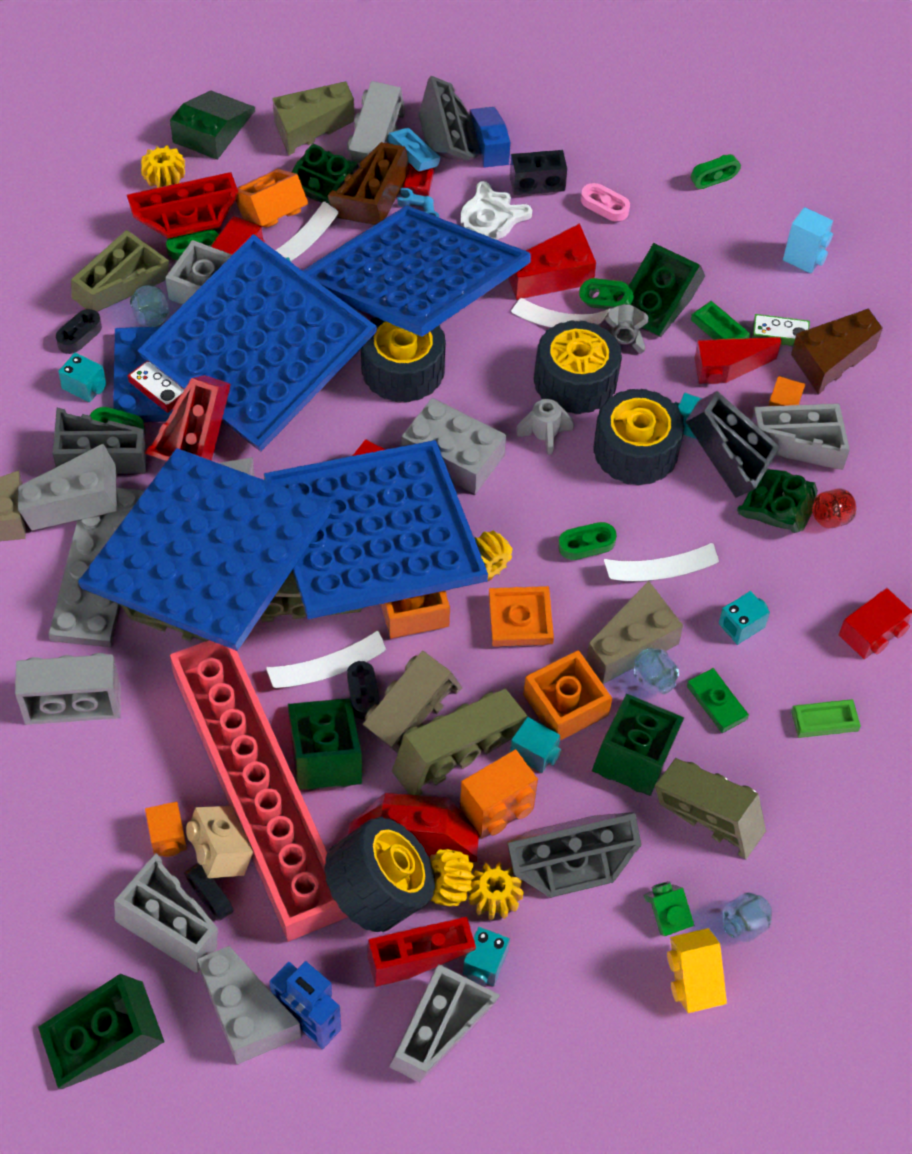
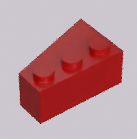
[509,223,596,300]
[144,375,231,461]

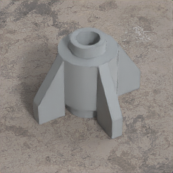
[604,304,648,354]
[517,399,574,454]

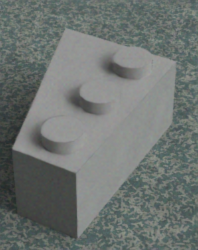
[347,81,406,163]
[751,404,850,470]
[18,444,117,530]
[114,853,218,973]
[197,946,301,1065]
[389,964,500,1083]

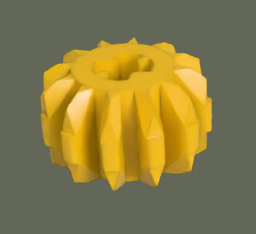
[141,145,185,188]
[474,530,513,581]
[429,849,475,907]
[468,862,524,920]

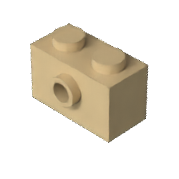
[186,806,253,878]

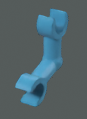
[397,188,439,217]

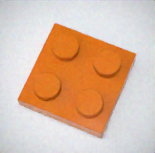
[488,586,554,646]

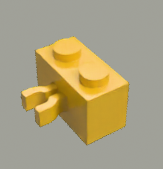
[667,928,727,1013]

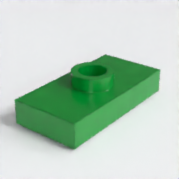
[691,301,750,340]
[687,668,749,734]

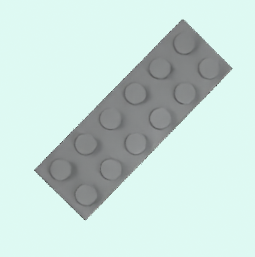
[49,487,144,647]

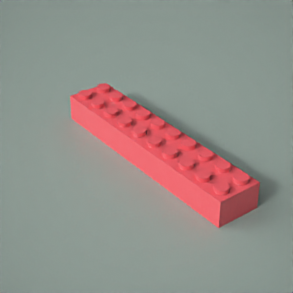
[170,640,348,942]

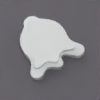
[461,181,532,240]

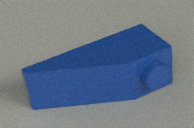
[470,106,511,168]

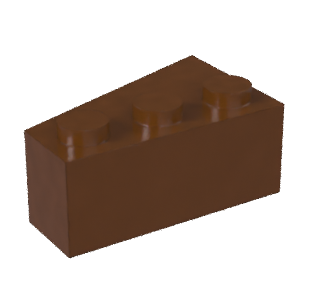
[328,142,410,225]
[791,308,883,395]

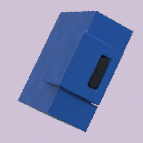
[269,961,342,1049]

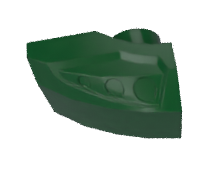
[292,143,359,205]
[737,469,818,533]

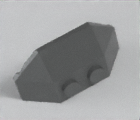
[418,76,481,160]
[507,812,642,898]

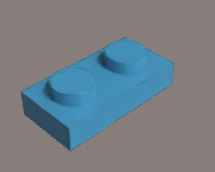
[387,128,441,171]

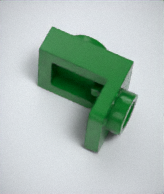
[644,881,695,937]

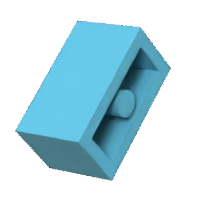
[783,207,833,274]

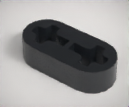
[56,309,102,354]
[347,661,379,720]
[184,863,234,921]

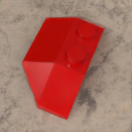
[127,172,238,238]
[348,793,479,862]

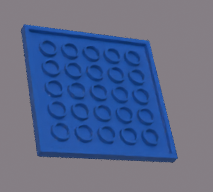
[302,205,531,337]
[137,234,377,452]
[264,440,488,619]
[78,448,332,651]

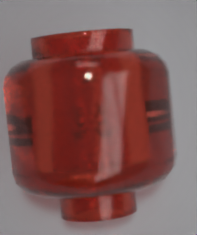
[812,488,857,529]

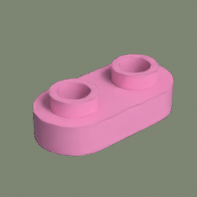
[581,183,630,221]

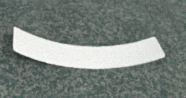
[275,202,338,261]
[511,298,610,327]
[604,543,719,581]
[266,631,386,688]

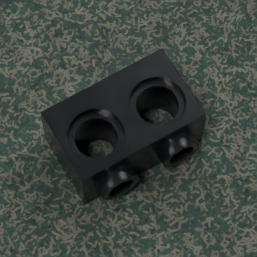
[510,150,567,195]

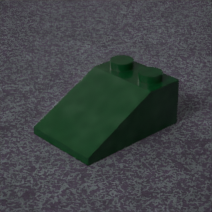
[170,90,255,160]
[621,243,705,337]
[592,693,684,796]
[288,698,362,790]
[38,974,165,1089]

